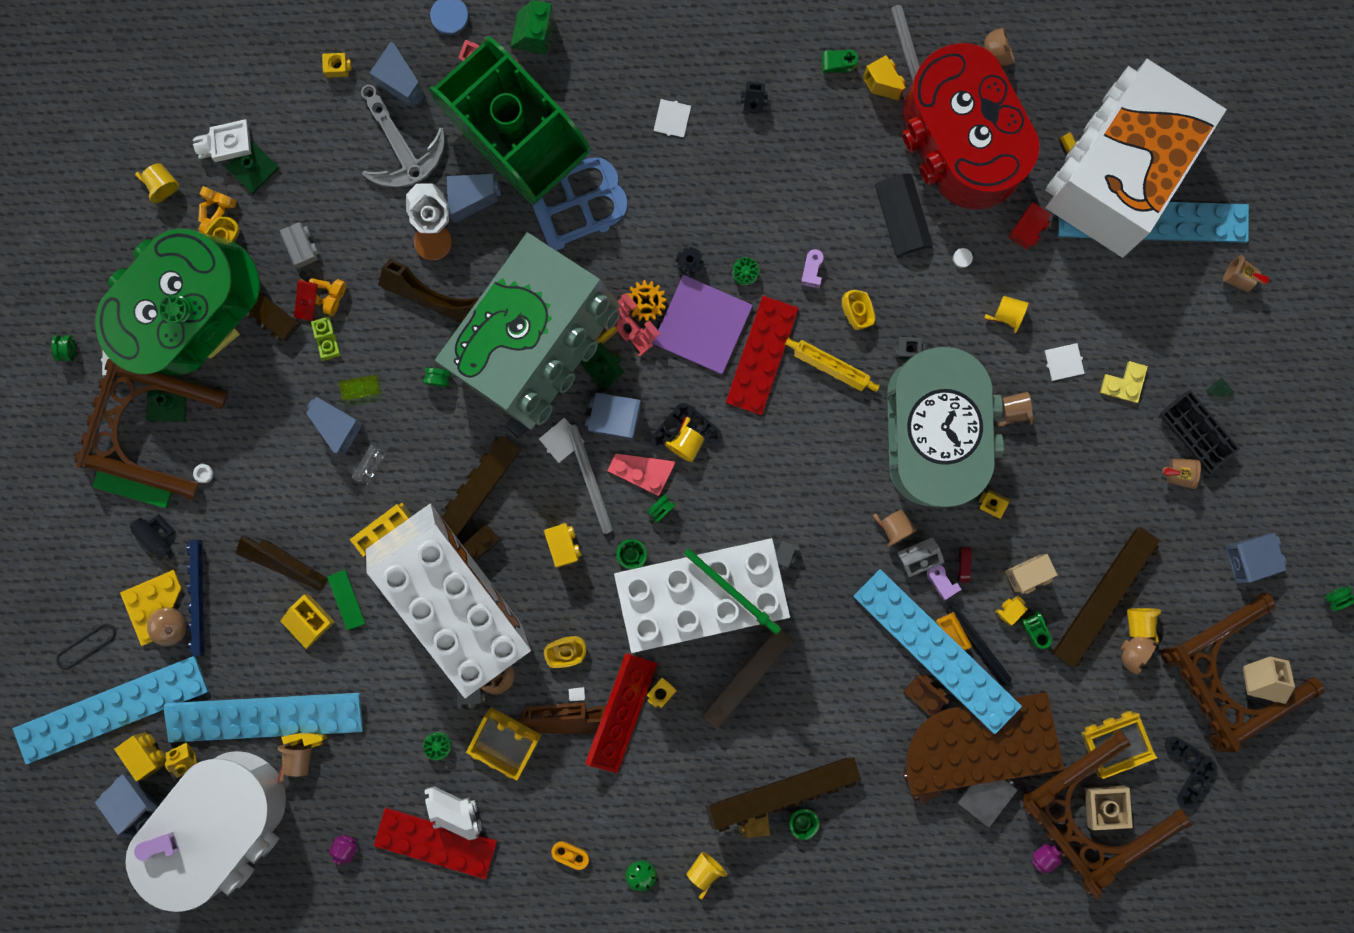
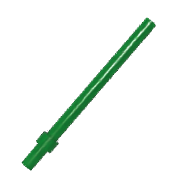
[683,548,781,635]

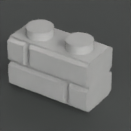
[280,222,319,269]
[898,537,945,577]

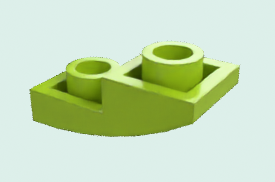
[311,316,341,361]

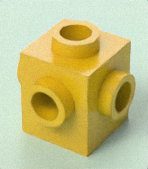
[165,743,197,778]

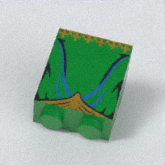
[510,0,555,55]

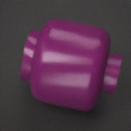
[329,834,358,865]
[1032,844,1062,874]

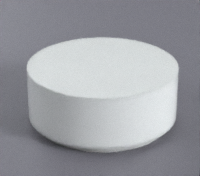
[953,248,973,268]
[193,464,214,483]

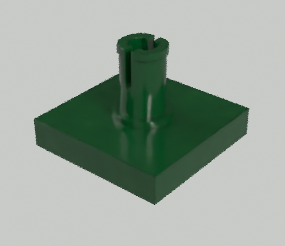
[225,141,279,194]
[580,342,624,392]
[146,385,187,422]

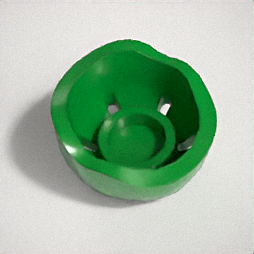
[616,539,647,570]
[788,808,819,840]
[625,860,657,892]

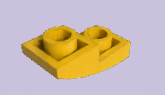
[281,733,327,748]

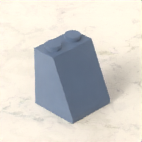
[370,42,424,108]
[447,174,501,222]
[585,393,641,441]
[306,397,363,456]
[1225,533,1287,583]
[95,774,160,839]

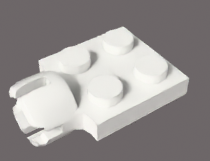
[193,119,251,162]

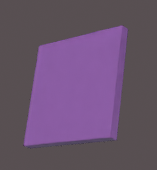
[653,275,753,375]

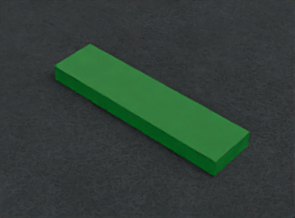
[92,471,172,508]

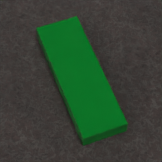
[327,570,366,631]

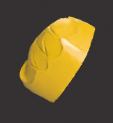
[204,217,240,242]
[841,290,875,330]
[544,636,587,668]

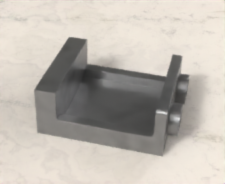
[955,779,1017,827]

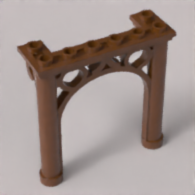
[74,359,228,501]
[1159,592,1325,752]
[1023,729,1193,900]

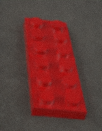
[725,296,798,415]
[585,653,658,773]
[374,808,497,879]

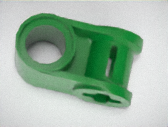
[821,49,858,74]
[1020,611,1052,649]

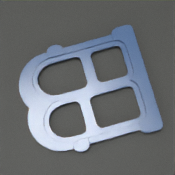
[532,157,627,251]

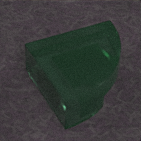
[1206,378,1234,397]

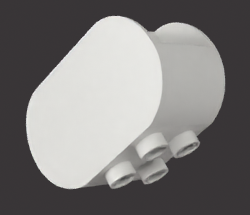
[126,751,286,912]

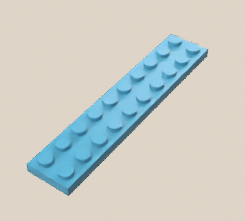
[1058,202,1249,243]
[853,569,1022,734]
[12,656,209,764]
[163,693,363,743]

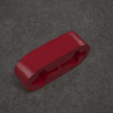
[958,546,972,583]

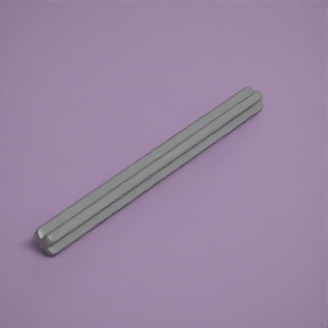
[891,5,920,82]
[567,424,613,534]

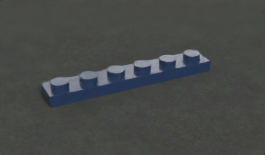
[187,540,205,657]

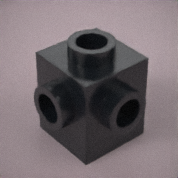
[741,82,768,114]
[675,247,704,276]

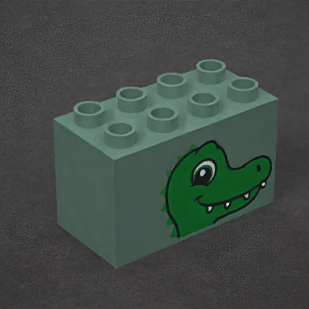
[435,232,621,430]

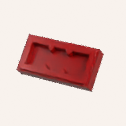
[294,280,318,321]

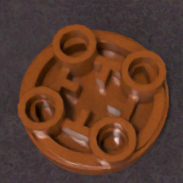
[414,227,453,262]

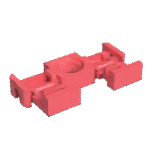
[615,293,660,356]

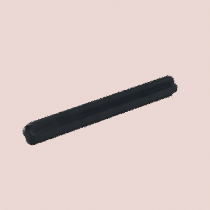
[947,604,1012,685]

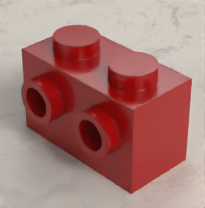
[1008,202,1052,250]

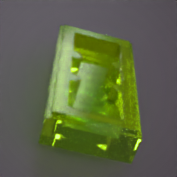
[339,375,381,401]

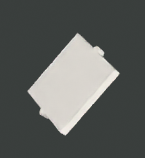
[654,99,691,138]
[1045,343,1085,381]
[539,418,584,463]

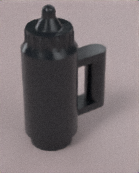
[129,514,175,562]

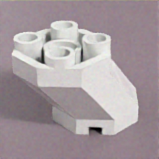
[406,183,449,233]
[425,786,482,840]

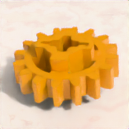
[627,280,666,322]

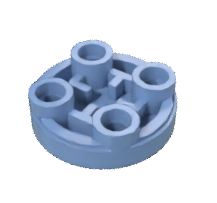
[430,0,469,35]

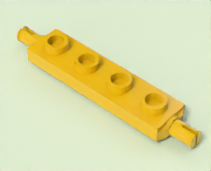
[785,337,880,392]

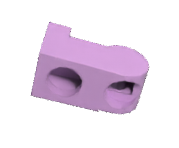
[801,249,823,288]
[927,565,961,600]
[134,832,179,861]

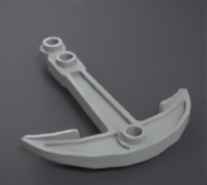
[361,85,445,188]

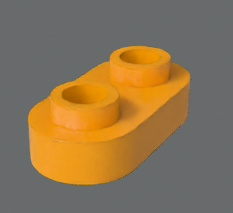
[551,841,589,870]

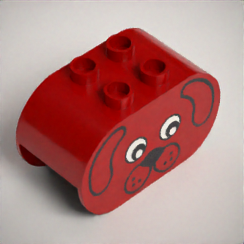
[901,43,1040,210]

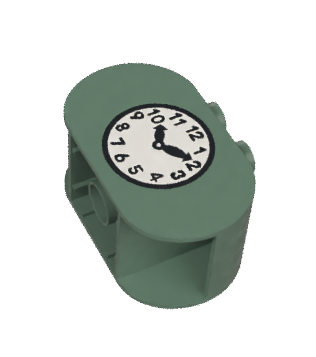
[887,347,1004,507]

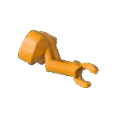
[198,186,238,233]
[303,278,347,316]

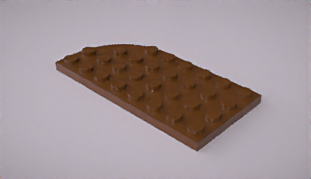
[906,692,1065,796]

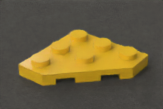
[120,570,182,646]

